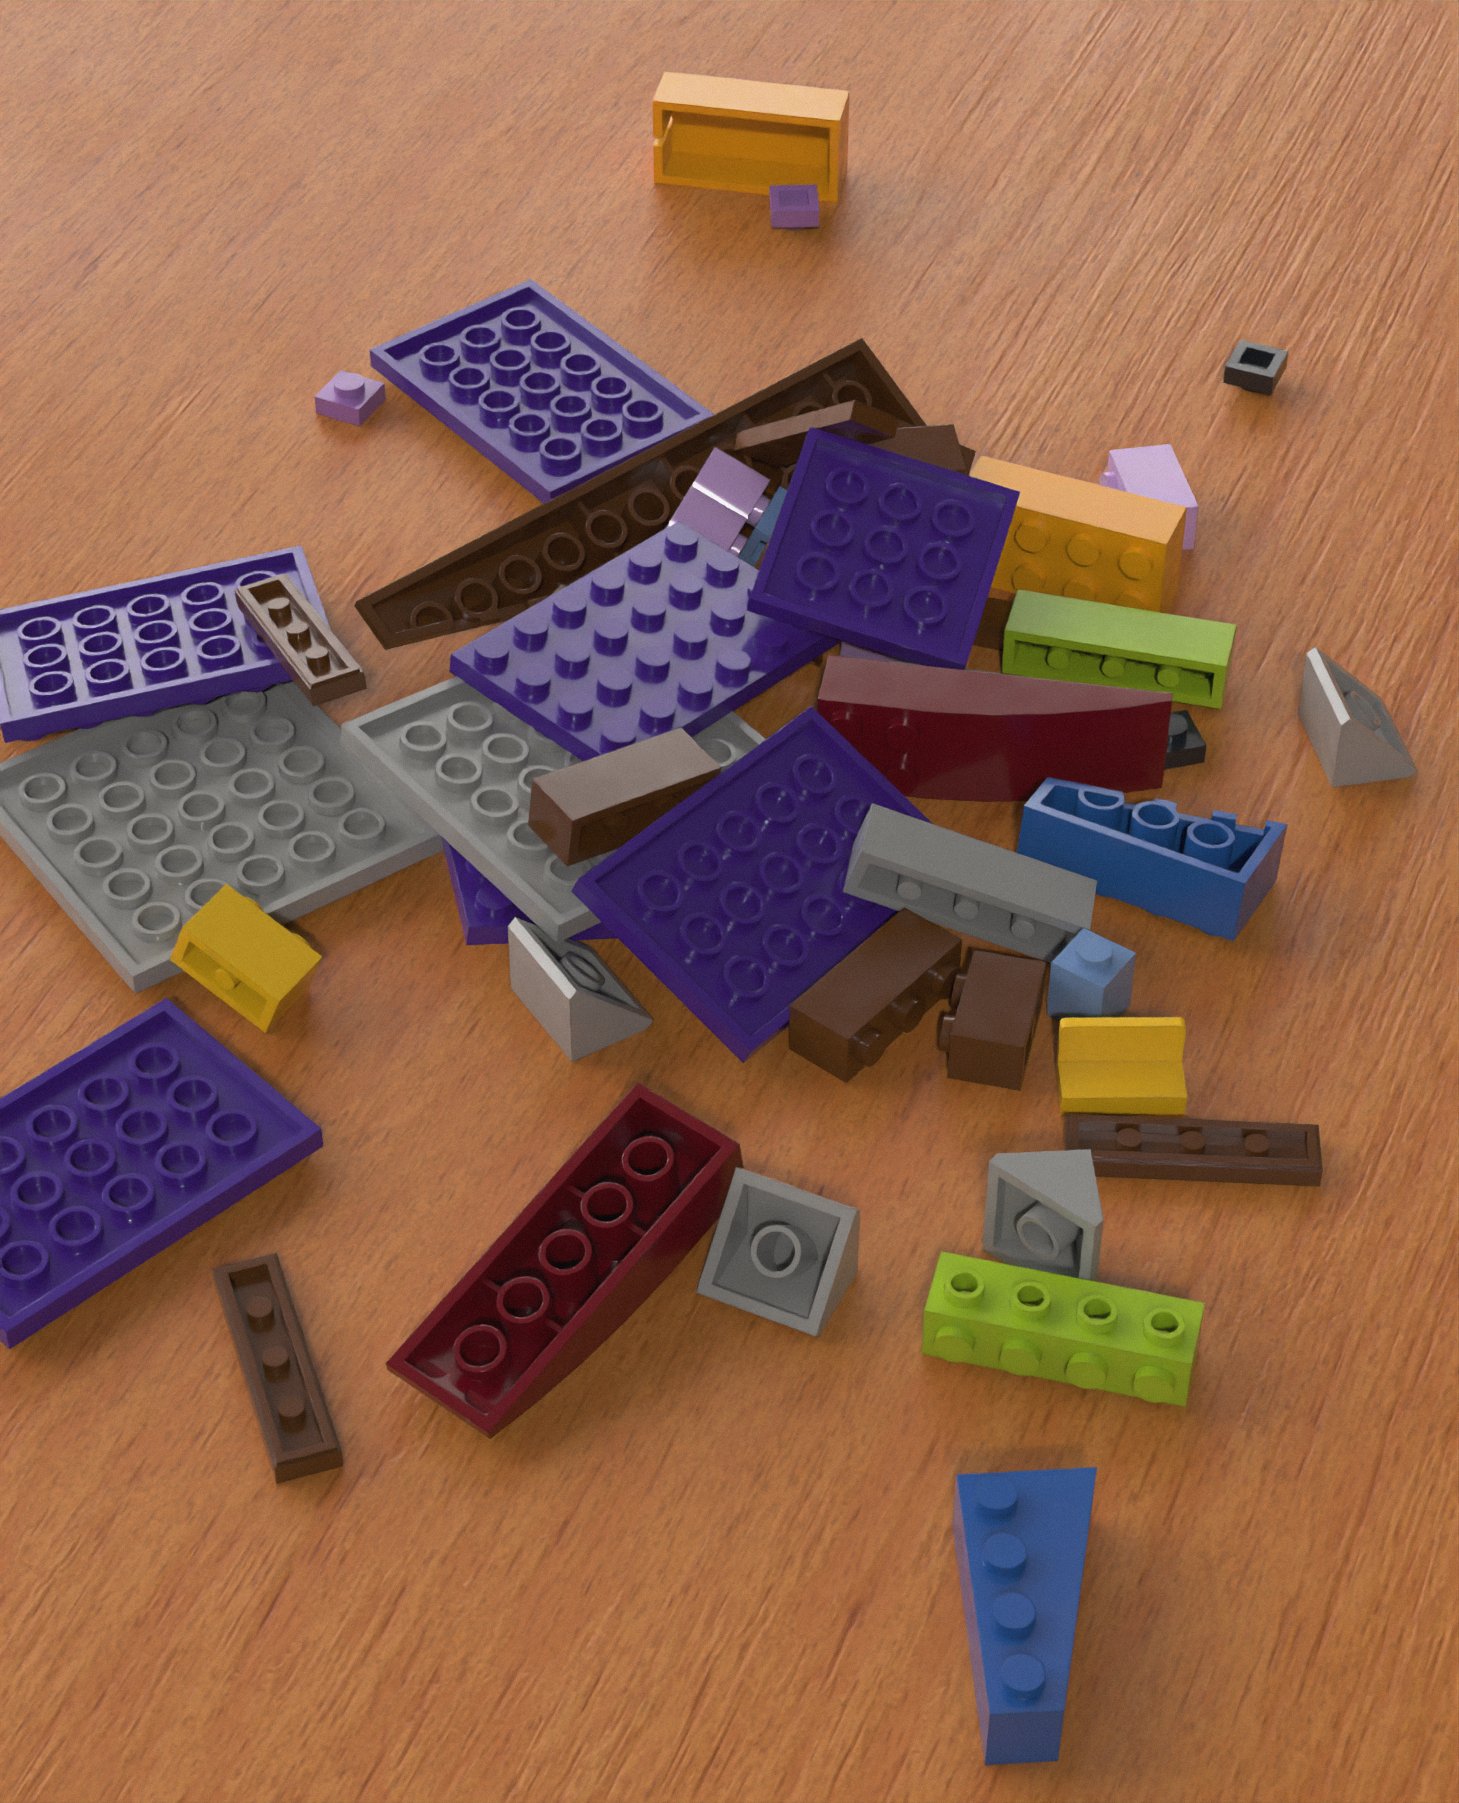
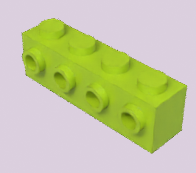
[1002,589,1237,709]
[921,1251,1205,1407]

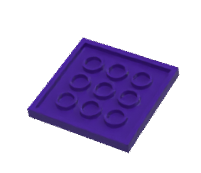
[746,427,1020,670]

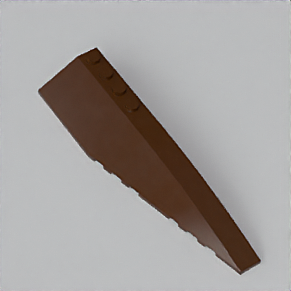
[355,338,927,650]

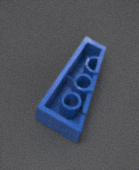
[1017,777,1288,941]
[953,1467,1097,1765]

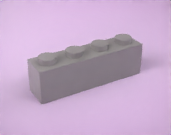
[843,803,1097,963]

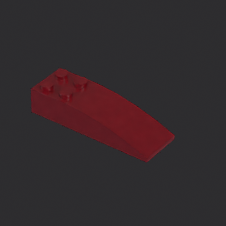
[818,655,1173,802]
[385,1082,744,1439]

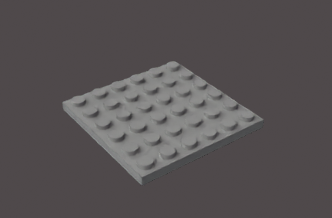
[340,676,766,943]
[0,680,444,994]

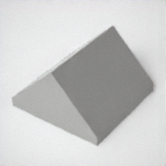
[1298,646,1418,787]
[508,917,654,1062]
[982,1149,1104,1282]
[696,1167,860,1336]

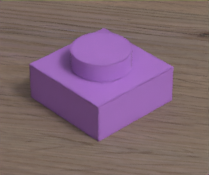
[769,185,819,230]
[315,370,385,426]

